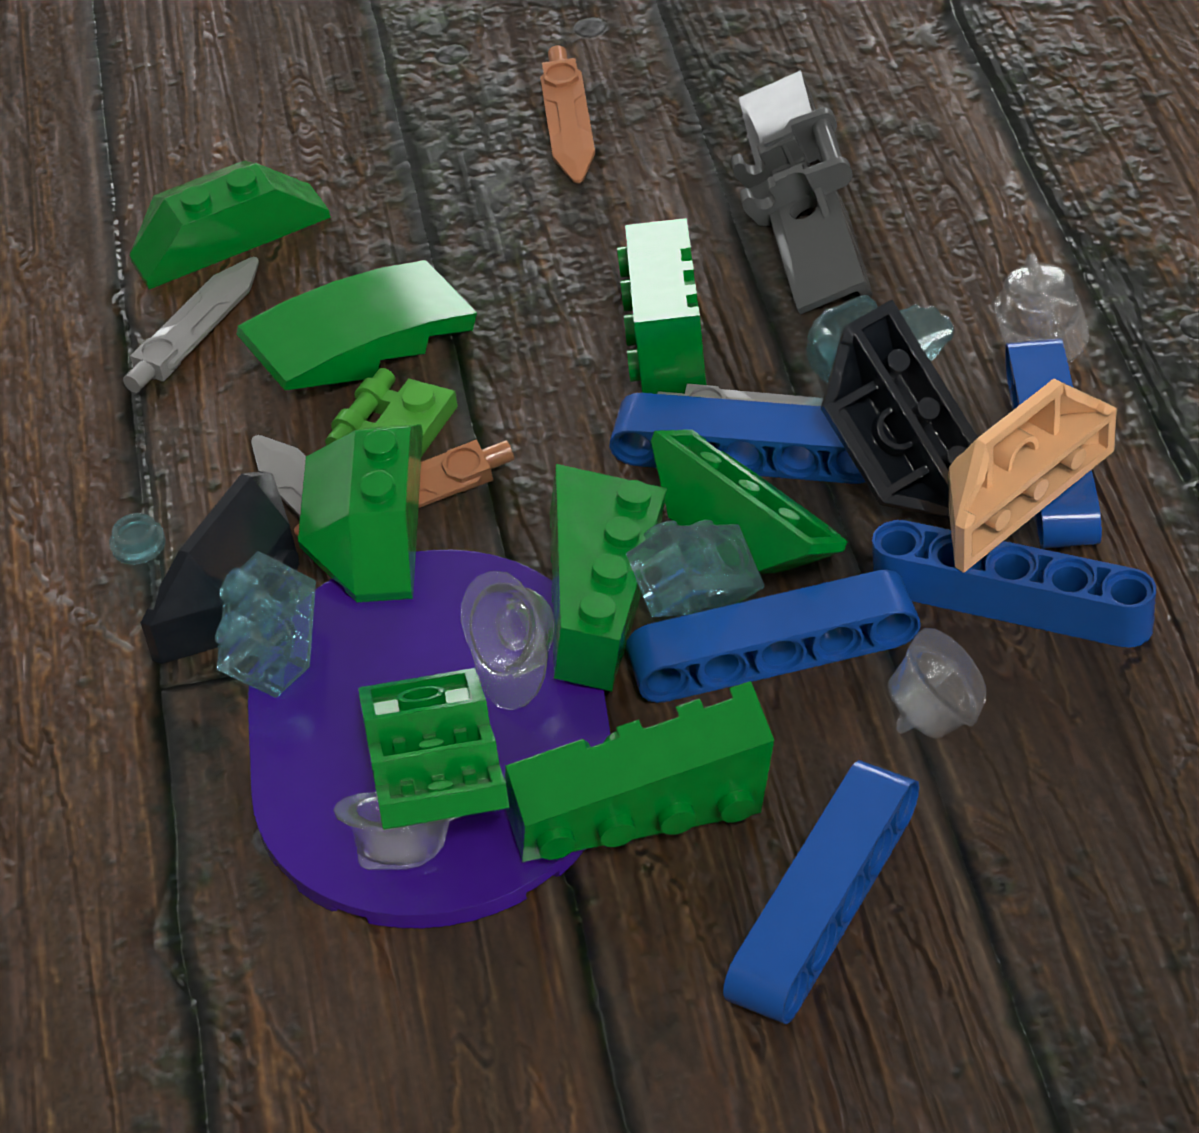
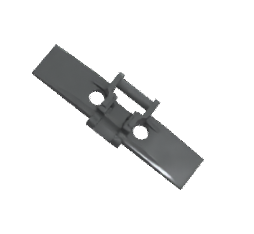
[731,70,873,315]

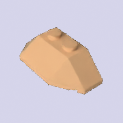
[948,379,1117,573]

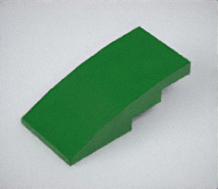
[236,260,477,390]
[358,668,510,830]

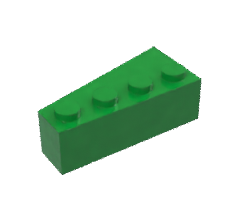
[617,218,706,394]
[550,464,667,692]
[505,681,774,862]

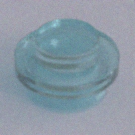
[109,513,166,564]

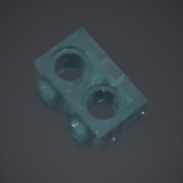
[626,520,765,617]
[215,551,316,698]

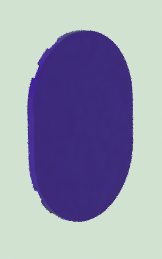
[248,550,611,928]

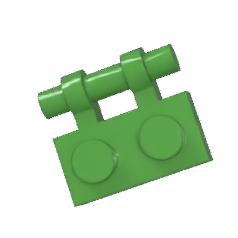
[325,368,458,457]

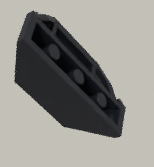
[820,300,978,519]
[140,471,300,664]

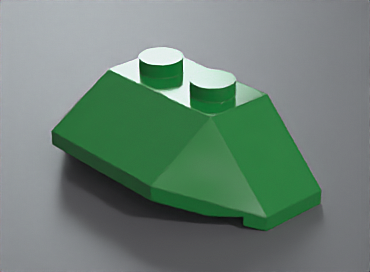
[129,161,331,290]
[298,424,423,602]
[651,429,848,578]

